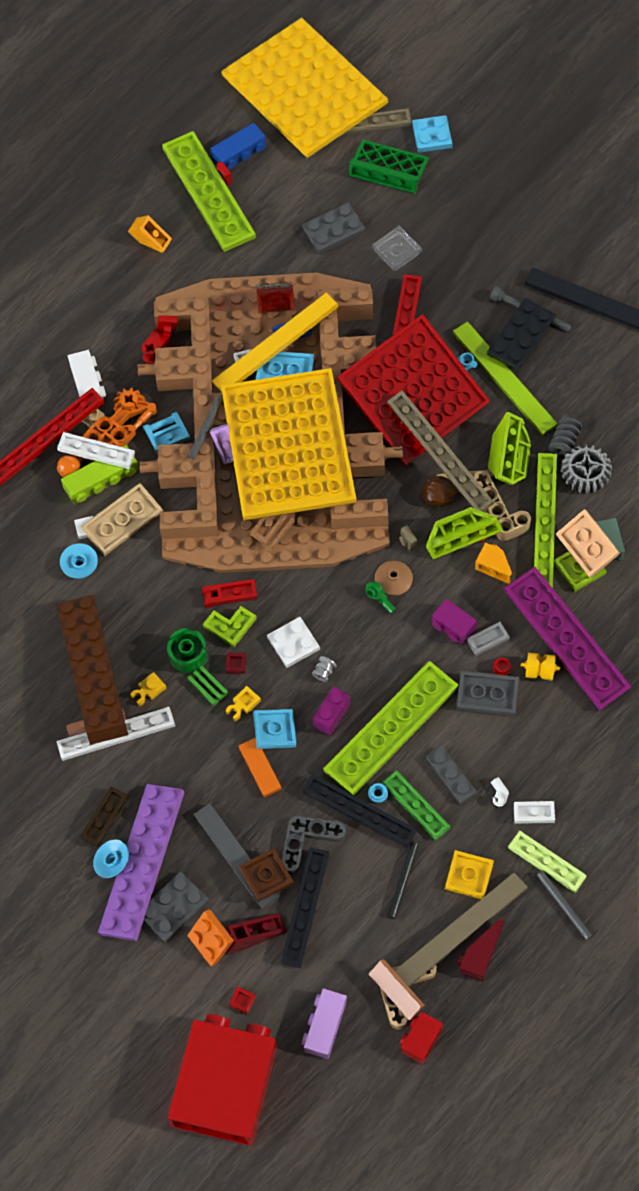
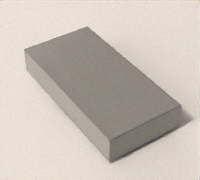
[466,622,510,656]

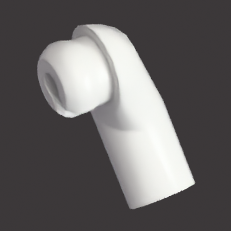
[491,777,509,807]

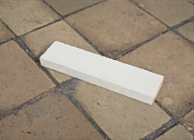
[57,432,135,469]

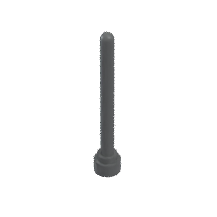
[490,286,571,331]

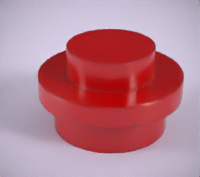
[492,658,512,676]

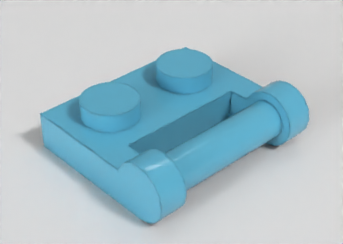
[143,412,190,454]

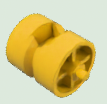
[521,652,560,681]

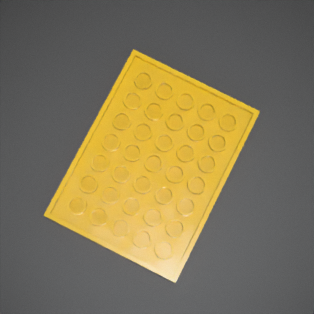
[222,18,388,158]
[221,368,357,520]

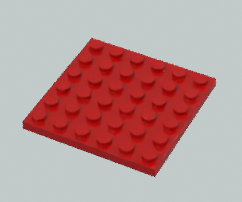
[336,314,490,467]

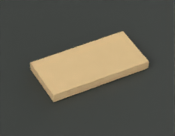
[81,483,164,557]

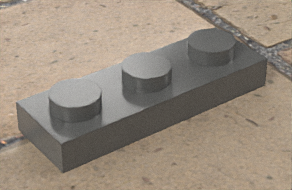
[426,746,477,805]

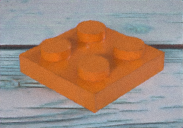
[187,909,234,967]

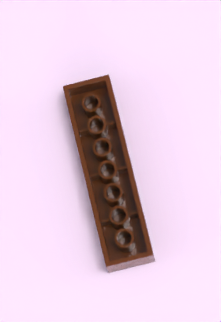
[56,595,128,745]

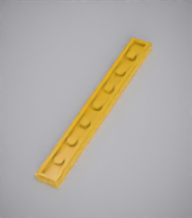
[212,293,338,392]

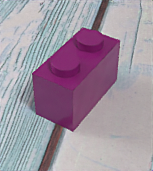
[432,599,477,645]
[313,686,351,735]

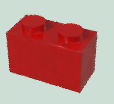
[399,1011,443,1064]

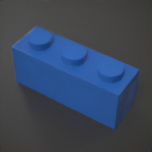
[210,123,266,170]

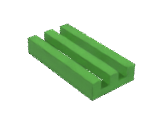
[187,666,228,706]

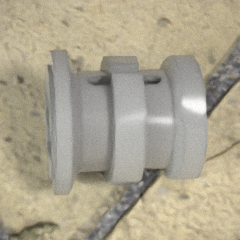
[312,656,337,682]

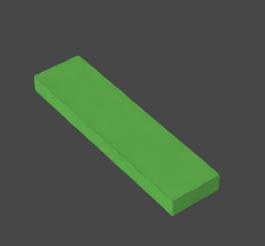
[382,770,450,841]

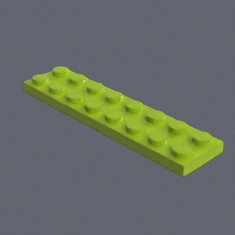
[162,131,256,252]
[323,661,459,795]

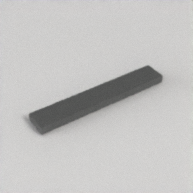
[193,803,278,910]

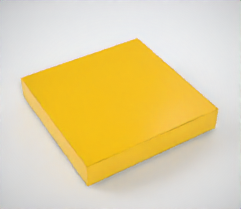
[444,850,494,899]

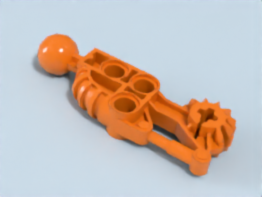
[57,387,157,477]

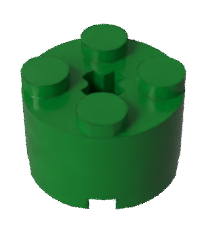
[167,628,207,674]

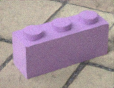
[301,989,347,1059]

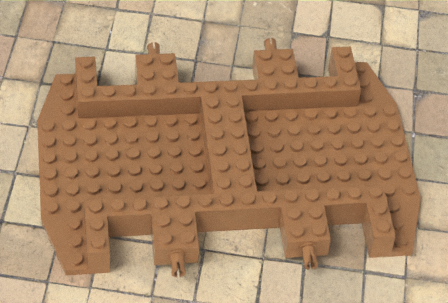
[137,273,403,573]

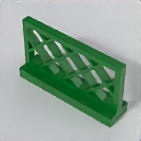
[349,139,429,194]

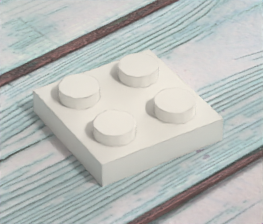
[267,617,320,668]

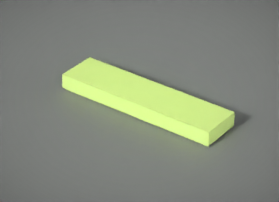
[508,831,587,893]

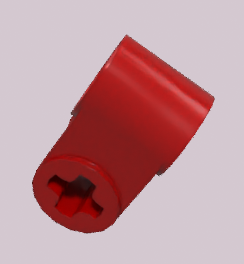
[142,329,172,364]

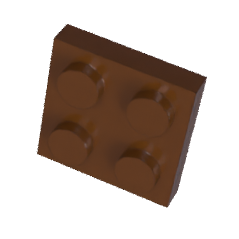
[238,848,294,902]

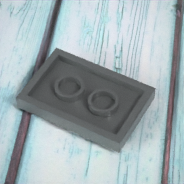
[302,202,366,254]
[456,671,519,716]
[143,871,209,943]

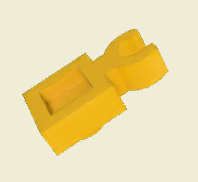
[130,672,166,706]
[226,686,261,721]

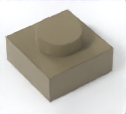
[399,526,417,552]

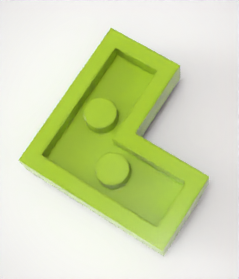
[203,606,257,647]

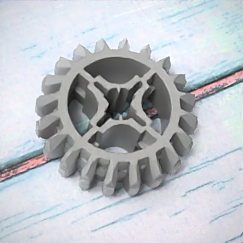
[561,444,612,494]

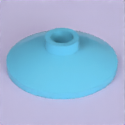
[60,544,98,579]
[93,840,129,878]

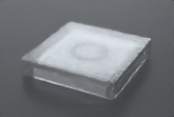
[372,226,422,271]

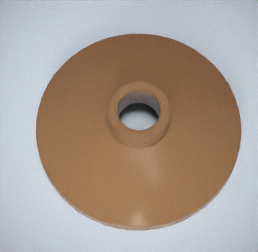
[375,561,413,596]

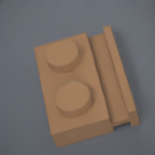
[250,514,295,549]

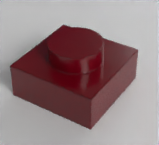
[226,653,246,674]

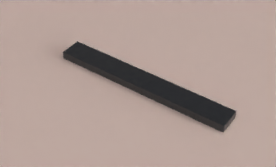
[525,267,639,330]

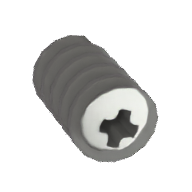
[548,415,583,457]

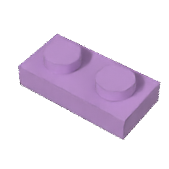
[210,424,234,465]

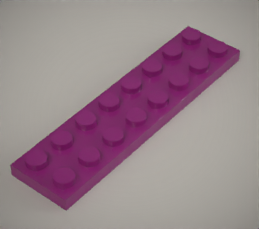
[504,567,631,711]

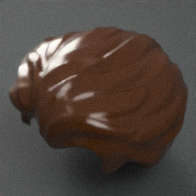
[422,476,458,507]

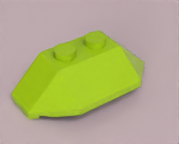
[488,412,531,485]
[426,507,503,559]

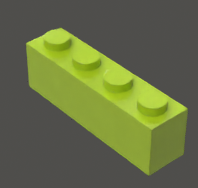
[61,445,139,504]

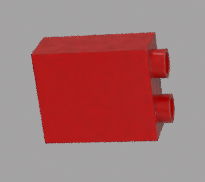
[168,1014,277,1146]

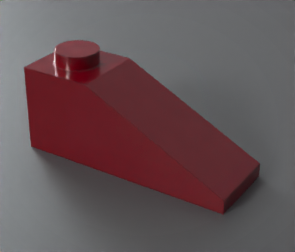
[225,913,287,955]
[457,919,504,982]

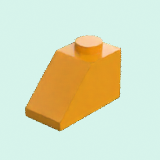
[128,215,172,253]
[475,543,512,584]

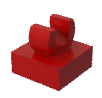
[157,315,177,338]

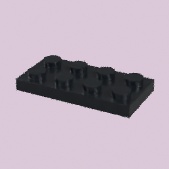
[487,297,556,372]

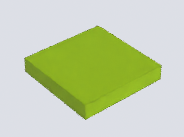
[554,552,607,592]

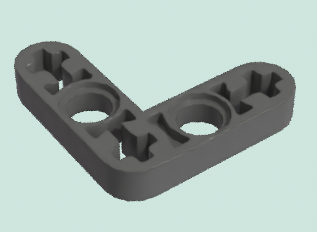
[282,816,346,874]

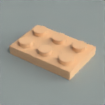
[556,509,620,578]

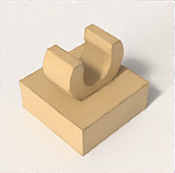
[82,409,106,427]

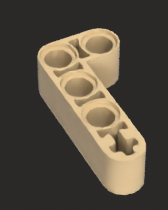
[474,471,531,541]

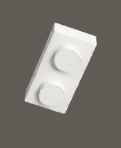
[513,801,555,824]

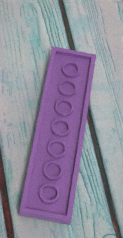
[98,784,185,941]

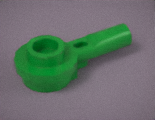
[366,581,396,614]

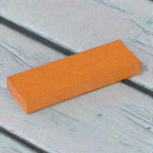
[238,738,282,798]

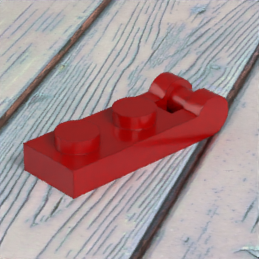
[202,579,257,608]

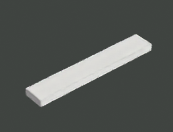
[56,707,175,761]

